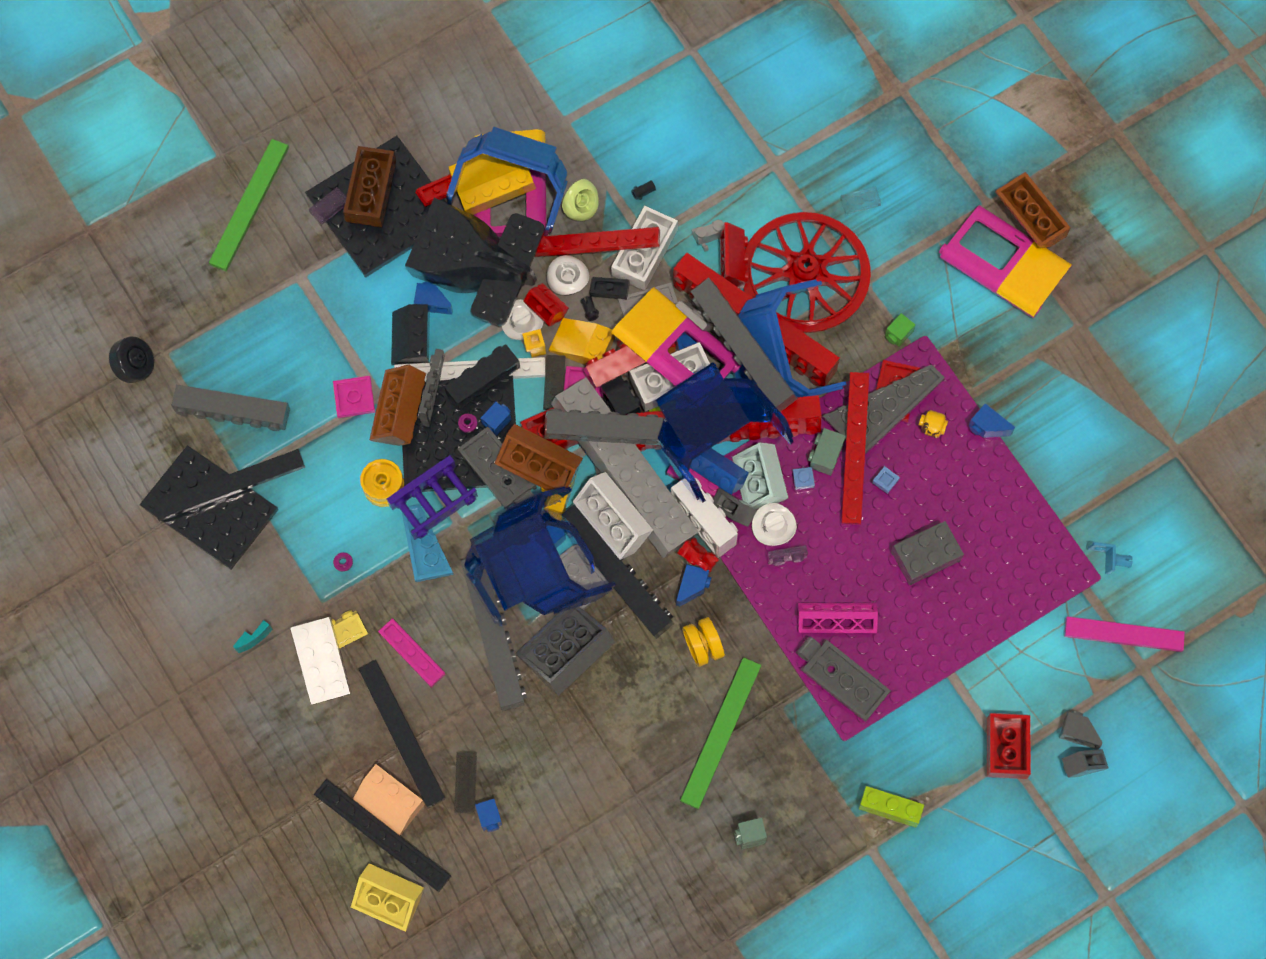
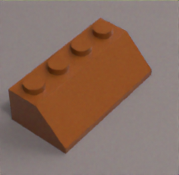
[996,172,1071,248]
[369,365,426,446]
[494,424,583,498]

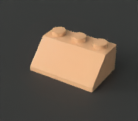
[353,764,425,836]

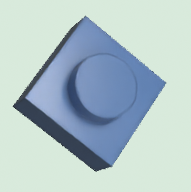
[872,466,900,494]
[792,467,815,490]

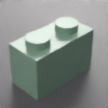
[808,428,846,476]
[734,818,767,850]

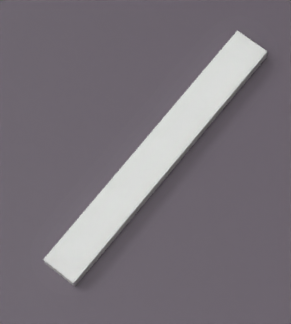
[394,357,546,382]

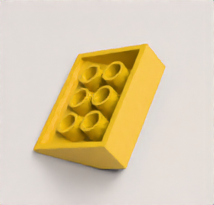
[449,153,536,215]

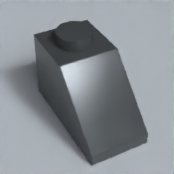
[713,488,757,527]
[1059,711,1103,750]
[1062,749,1109,778]

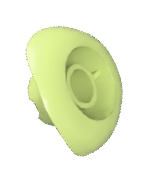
[562,179,599,221]

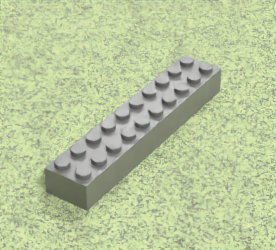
[551,377,699,559]

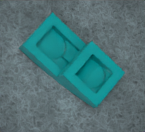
[233,620,273,653]

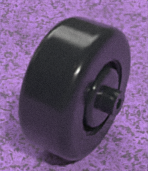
[109,336,154,383]

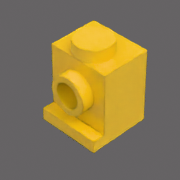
[522,329,546,358]

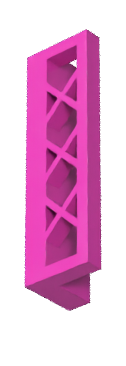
[798,603,878,633]

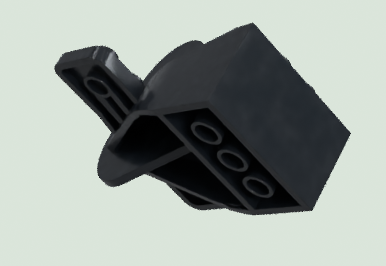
[405,197,545,326]

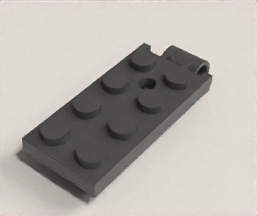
[458,427,538,513]
[796,637,891,722]

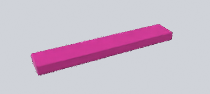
[1064,617,1185,652]

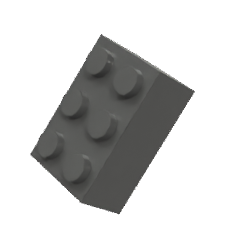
[891,521,964,586]

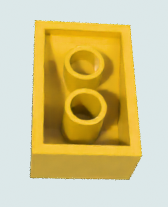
[549,318,615,365]

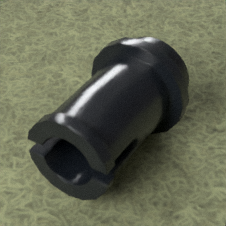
[631,180,656,200]
[580,296,599,321]

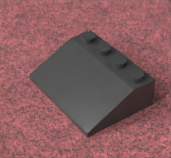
[515,601,615,696]

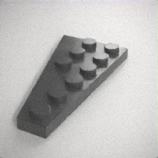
[822,364,945,455]

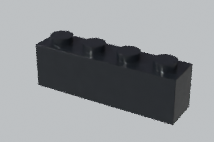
[444,344,520,410]

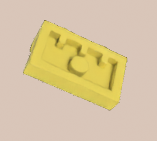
[331,610,368,649]

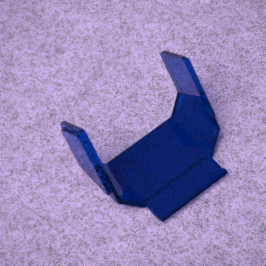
[655,362,794,503]
[476,486,616,615]
[464,507,595,626]

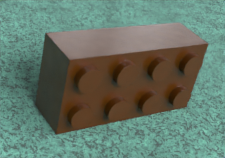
[343,146,396,227]

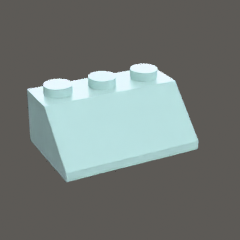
[732,443,788,509]

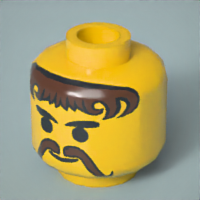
[919,410,948,438]

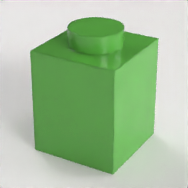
[885,313,915,347]

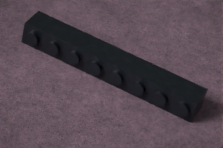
[557,505,674,639]

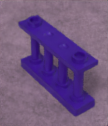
[387,455,478,540]

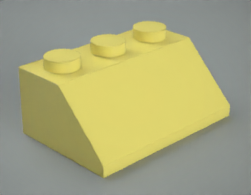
[351,864,424,932]

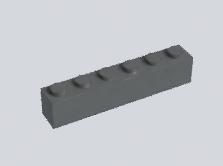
[171,384,290,431]
[544,409,663,445]

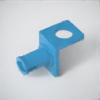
[1088,542,1133,574]

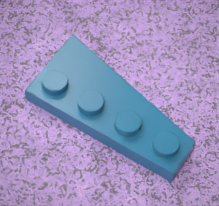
[402,504,454,582]

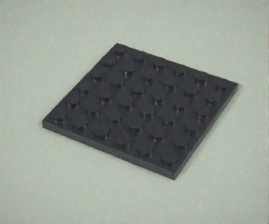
[305,135,447,278]
[402,375,516,492]

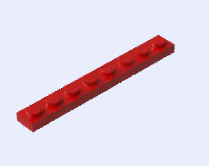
[535,227,660,257]
[842,372,869,525]

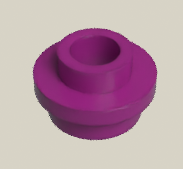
[458,414,477,432]
[333,552,353,572]

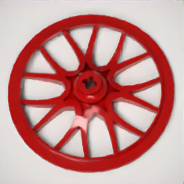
[743,212,871,333]

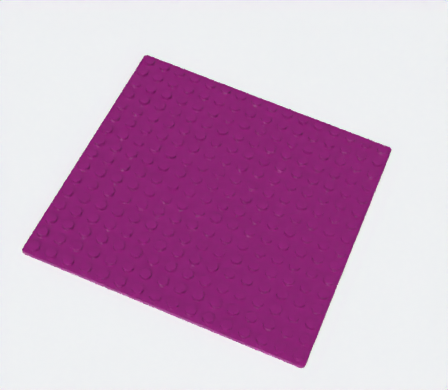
[712,336,1101,741]

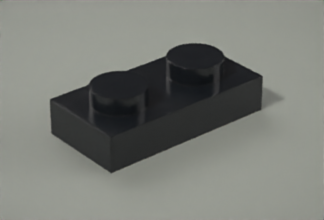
[590,277,630,299]

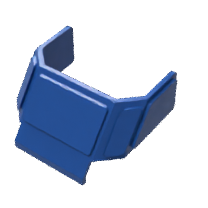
[447,127,568,236]
[731,279,847,400]

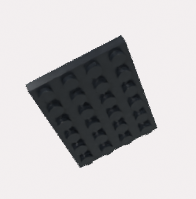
[139,445,279,570]

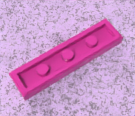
[378,618,446,688]

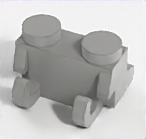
[691,219,724,252]

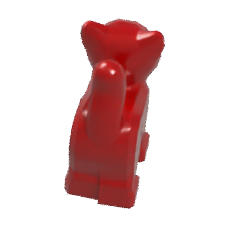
[677,538,719,573]

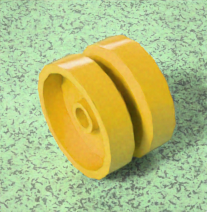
[360,459,404,507]
[682,617,725,667]

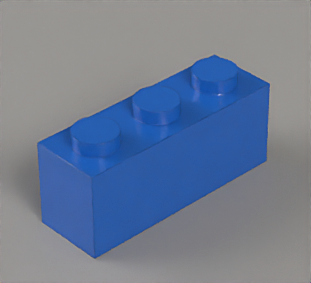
[685,443,749,495]

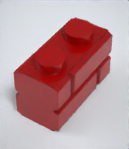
[524,283,569,327]

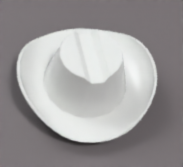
[547,255,589,295]
[502,300,544,340]
[752,503,797,546]

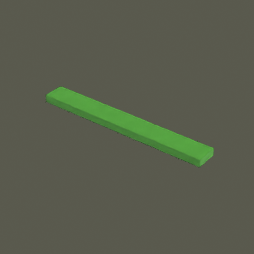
[209,139,289,272]
[680,657,761,810]

